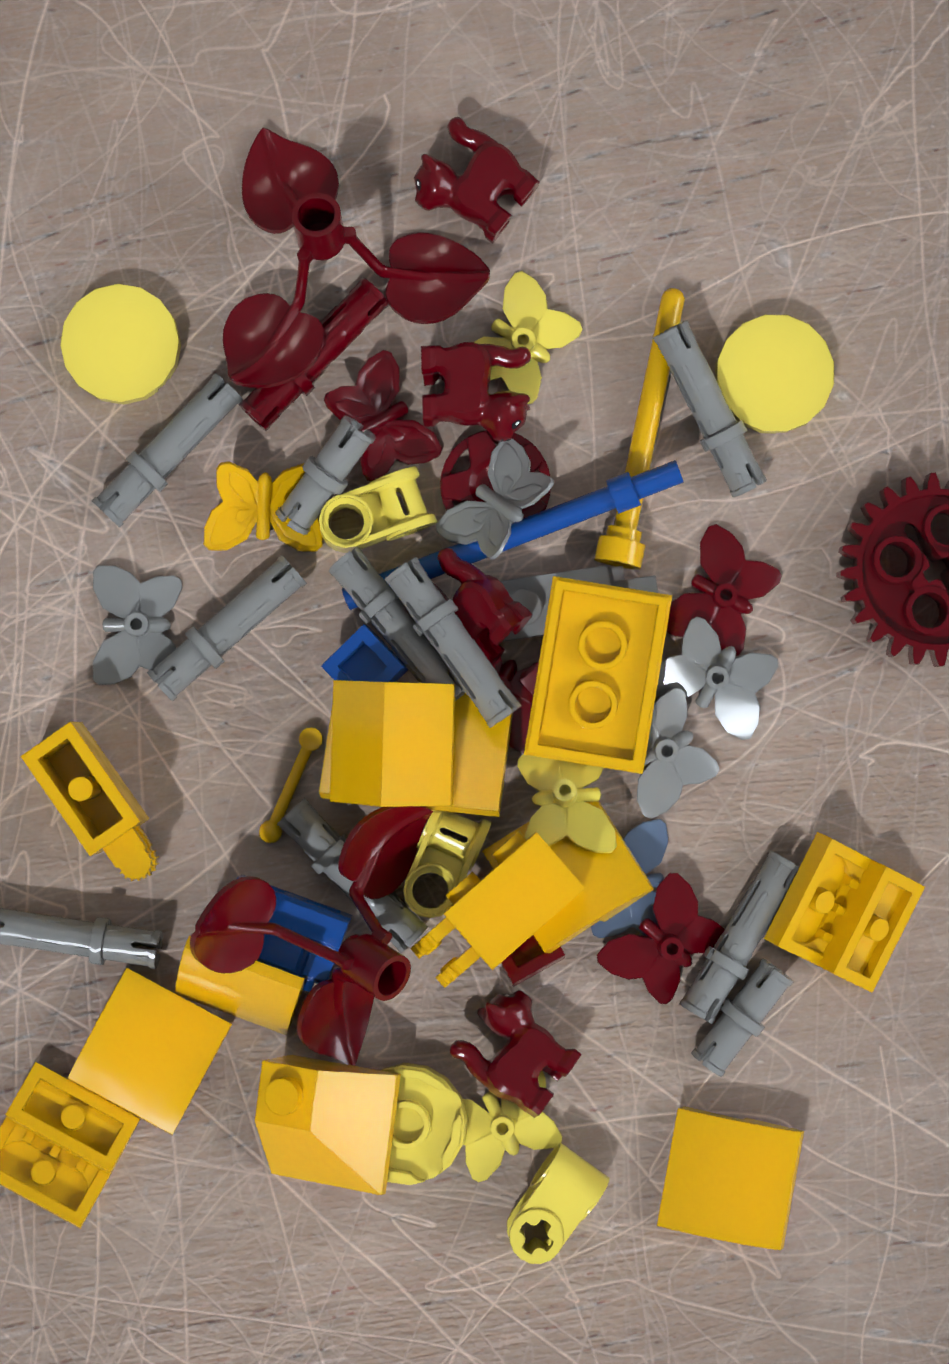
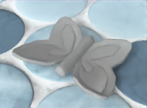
[436,439,554,560]
[93,566,182,685]
[656,617,778,740]
[637,688,720,819]

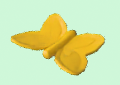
[203,462,323,552]

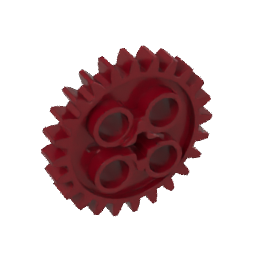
[836,472,949,667]

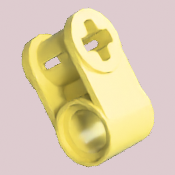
[319,466,438,553]
[403,810,492,918]
[507,1143,610,1264]

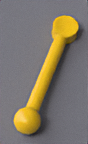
[259,727,323,844]

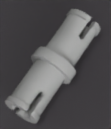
[275,415,376,535]
[691,958,794,1077]

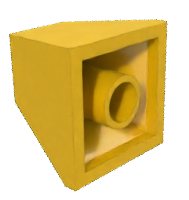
[255,1055,401,1195]

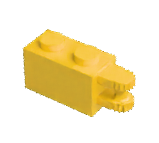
[20,721,159,881]
[410,831,585,988]

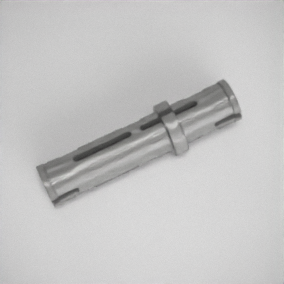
[653,320,767,497]
[92,373,243,528]
[329,547,465,701]
[147,555,307,701]
[385,557,522,728]
[277,798,428,953]
[679,851,799,1024]
[0,908,163,969]

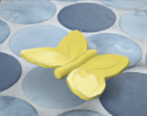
[474,271,583,404]
[517,754,617,853]
[462,1070,562,1182]

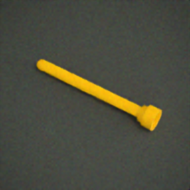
[594,288,685,570]

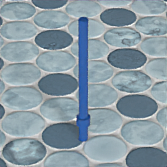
[342,460,684,610]

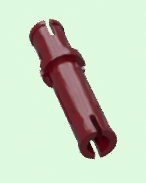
[239,277,389,431]

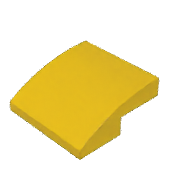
[483,801,654,953]
[764,832,925,993]
[175,936,305,1035]
[67,968,232,1136]
[0,1062,140,1229]
[657,1106,804,1250]

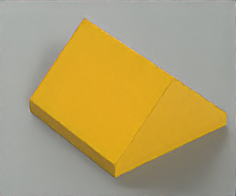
[330,680,455,807]

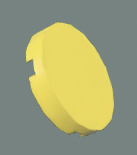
[60,284,181,405]
[715,315,834,434]
[381,1063,468,1185]

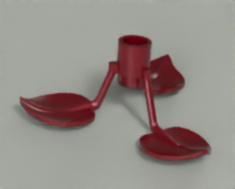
[223,128,490,388]
[190,806,433,1066]

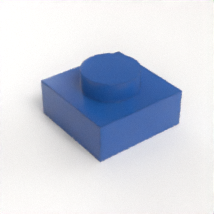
[321,624,408,682]

